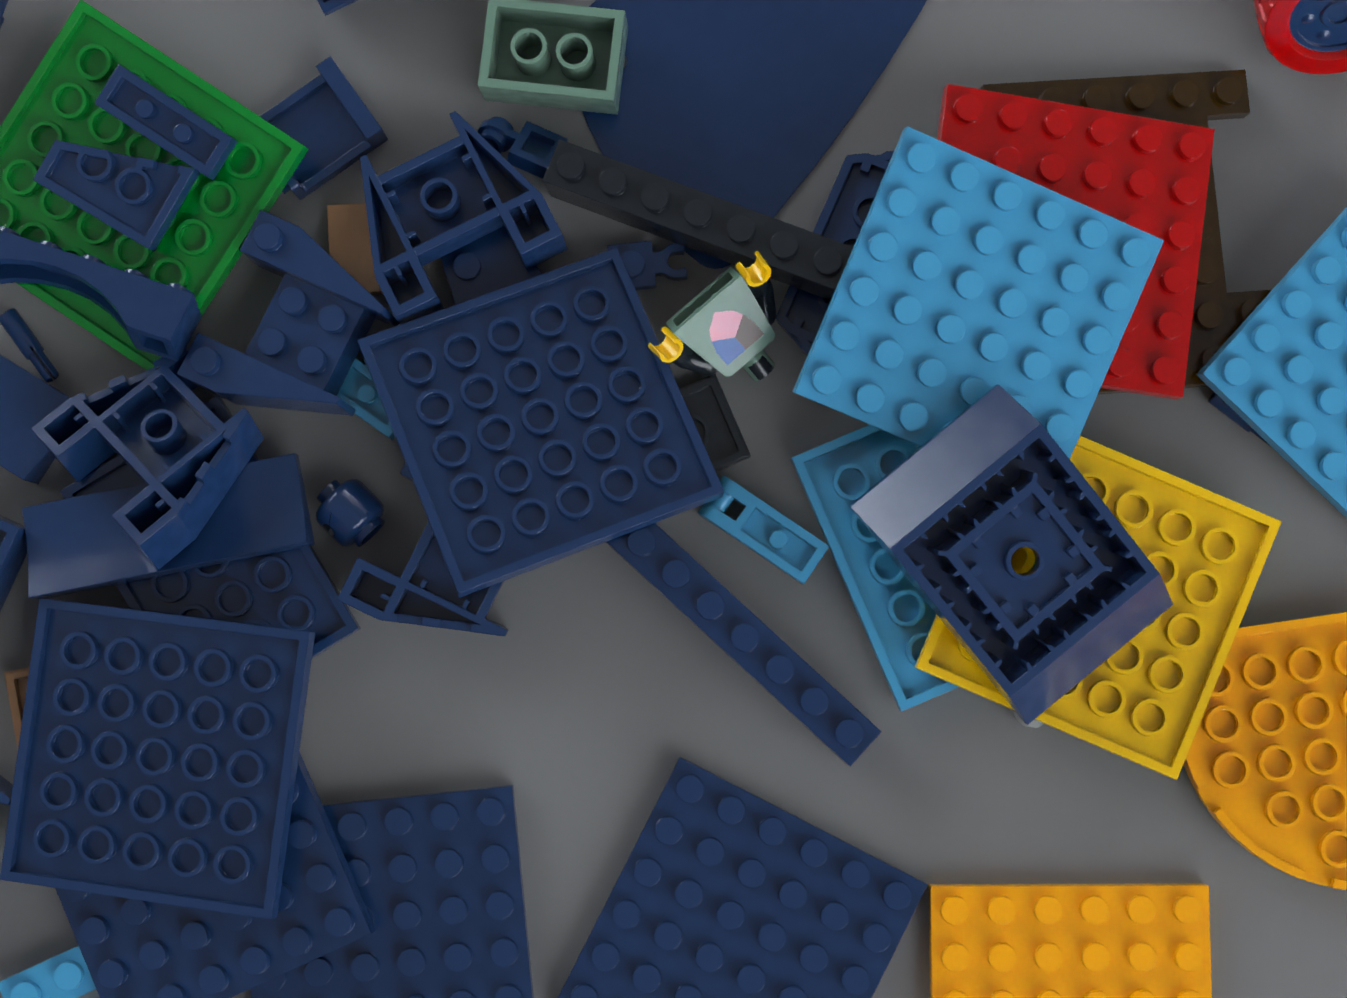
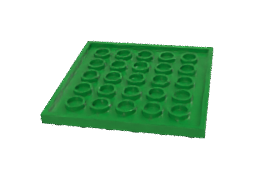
[0,0,309,370]

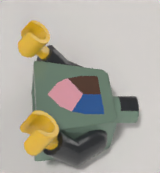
[648,251,777,381]

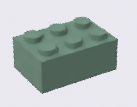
[478,0,628,115]

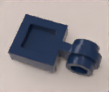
[478,117,568,179]

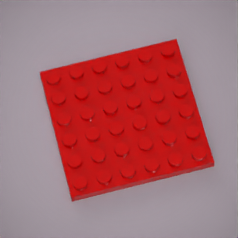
[937,84,1215,400]

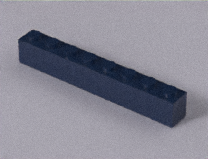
[606,523,882,766]

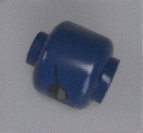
[316,479,385,547]

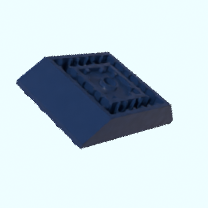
[849,385,1173,725]

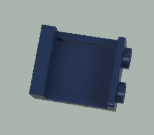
[260,56,388,200]

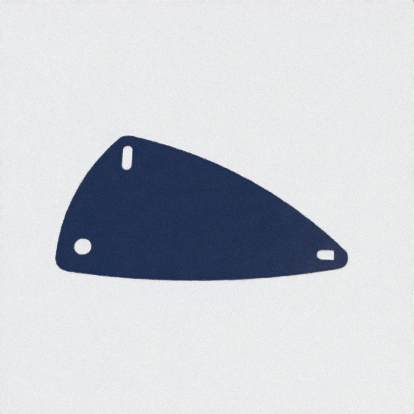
[582,0,927,269]

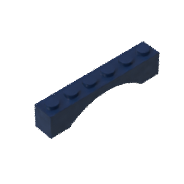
[0,226,202,362]

